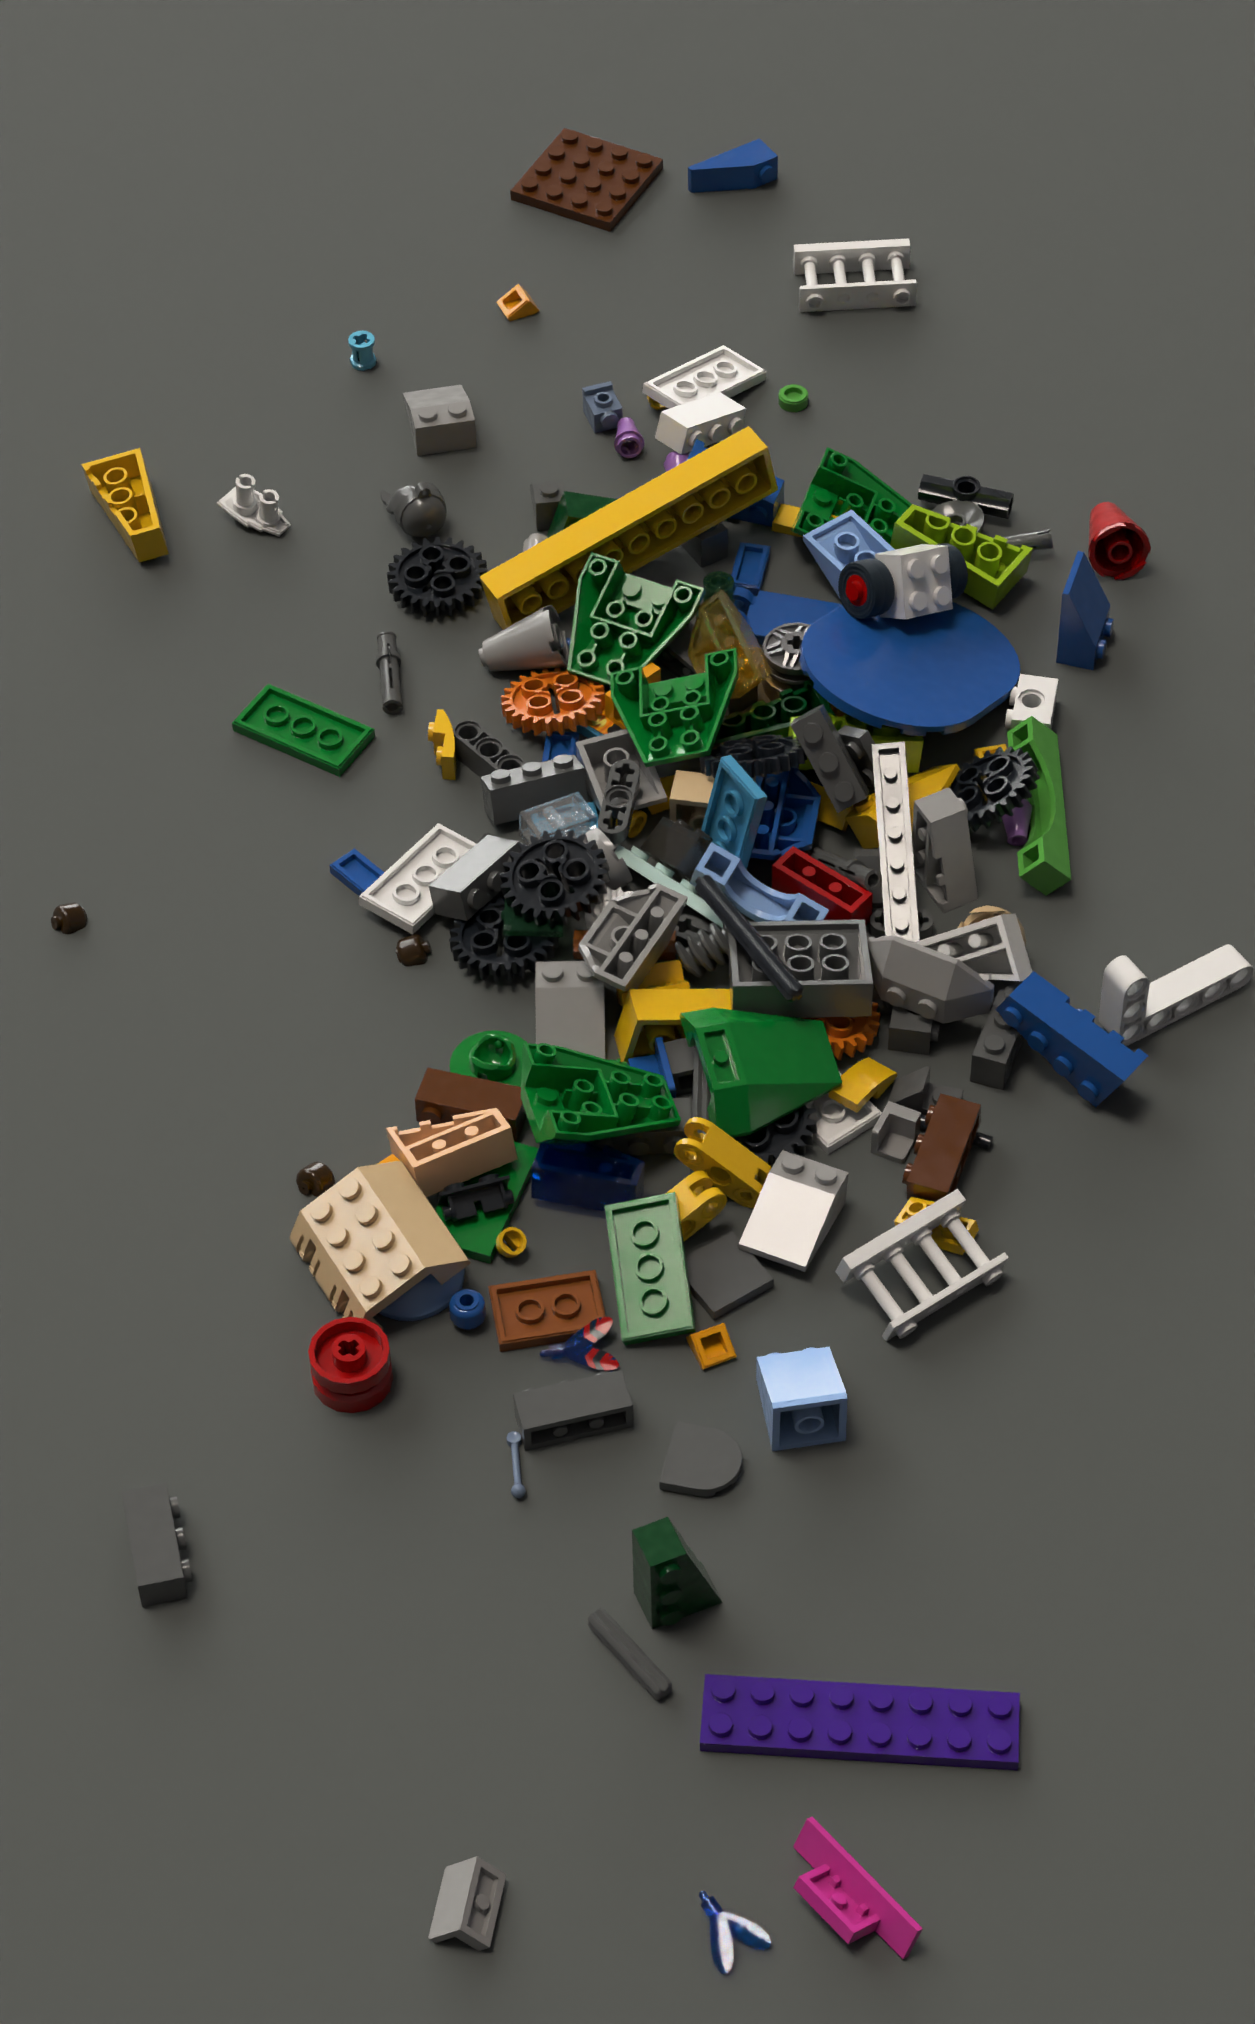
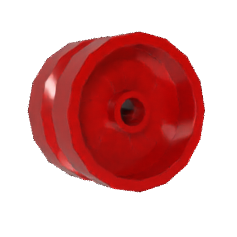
[308,1317,393,1413]

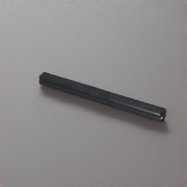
[695,875,804,1002]

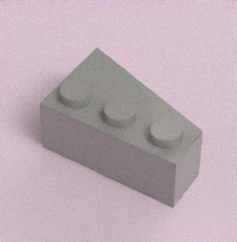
[912,788,978,913]

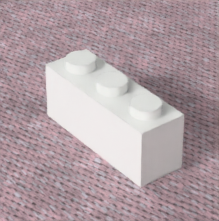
[655,392,746,455]

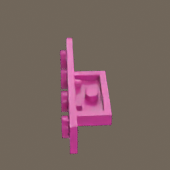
[793,1816,923,1959]

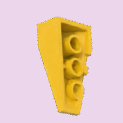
[845,764,960,849]

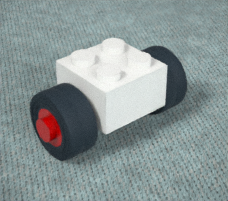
[838,543,968,619]

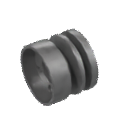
[762,622,811,701]

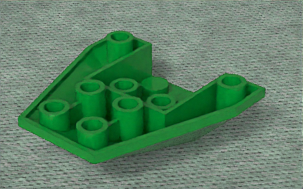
[791,447,912,544]
[567,552,706,687]
[610,648,739,768]
[679,1008,842,1138]
[521,1043,681,1146]

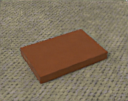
[488,1270,608,1352]

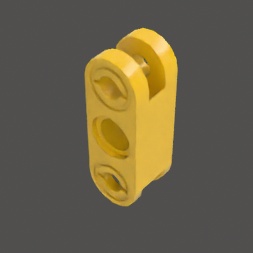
[674,1117,772,1208]
[665,1171,727,1241]

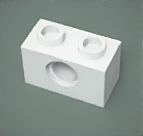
[1005,674,1058,729]

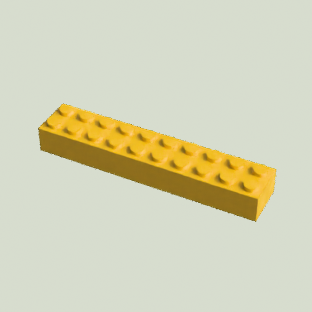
[479,426,778,630]

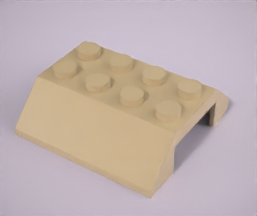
[290,1160,471,1330]

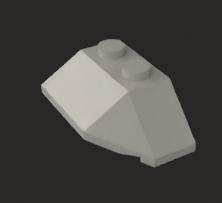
[578,883,688,991]
[867,935,995,1024]

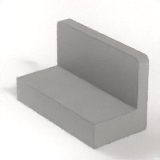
[428,1856,506,1951]

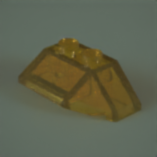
[688,589,772,699]

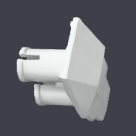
[217,474,291,536]

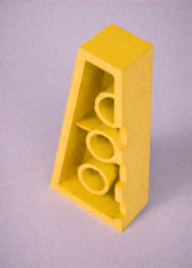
[81,448,169,562]
[614,988,731,1063]

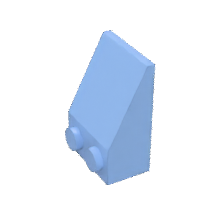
[803,510,895,598]

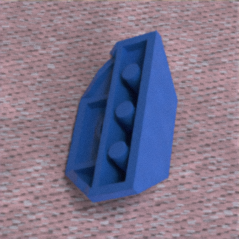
[750,768,821,860]

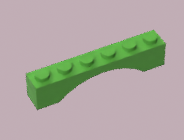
[1007,716,1071,896]

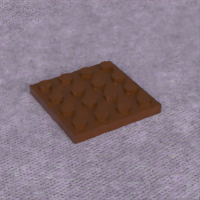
[510,128,663,232]

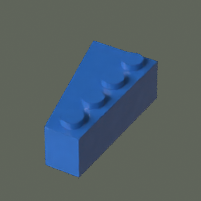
[995,971,1148,1108]

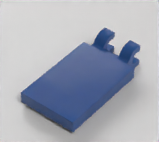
[726,586,841,645]

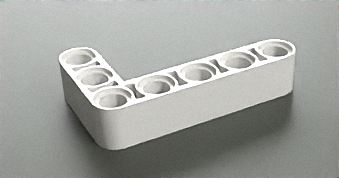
[1098,944,1254,1046]

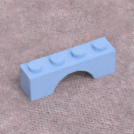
[690,842,829,922]

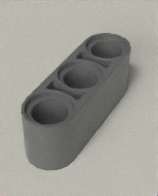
[453,720,525,778]

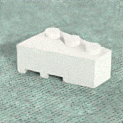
[914,914,1032,981]

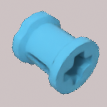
[348,330,377,371]

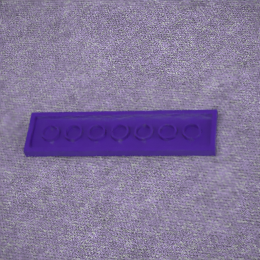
[700,1674,1020,1771]

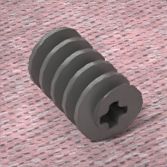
[675,922,729,978]

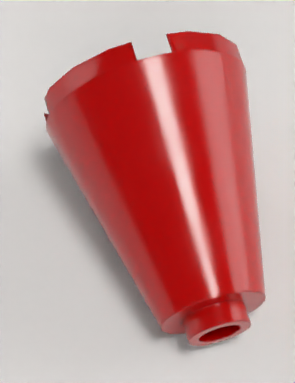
[1088,502,1151,580]

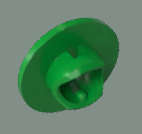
[450,1030,527,1087]

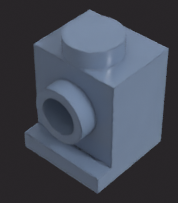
[582,381,623,433]

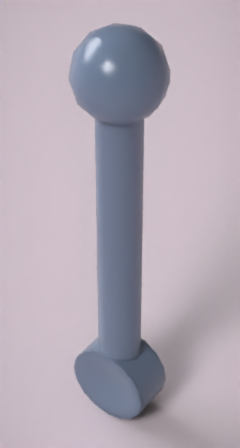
[506,1431,526,1498]

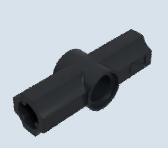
[918,474,1014,519]

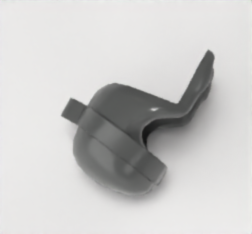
[380,482,447,538]

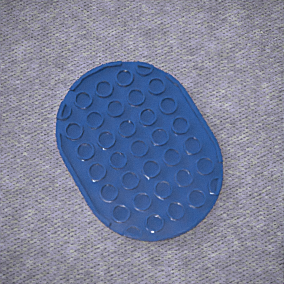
[799,602,1020,736]

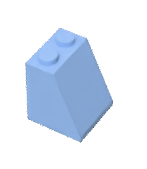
[756,1347,848,1451]

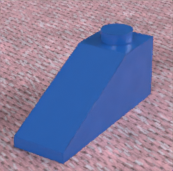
[688,138,778,193]

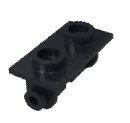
[438,1173,514,1222]

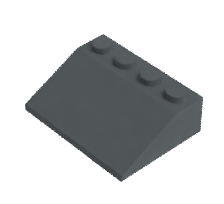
[727,919,873,1018]

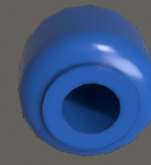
[449,1289,486,1330]

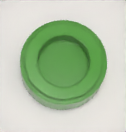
[778,384,808,412]

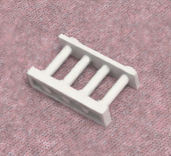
[793,238,917,312]
[835,1189,1009,1341]

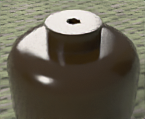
[51,903,87,934]
[396,934,432,966]
[296,1162,335,1197]

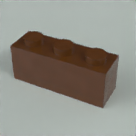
[415,1067,527,1142]
[902,1093,981,1202]

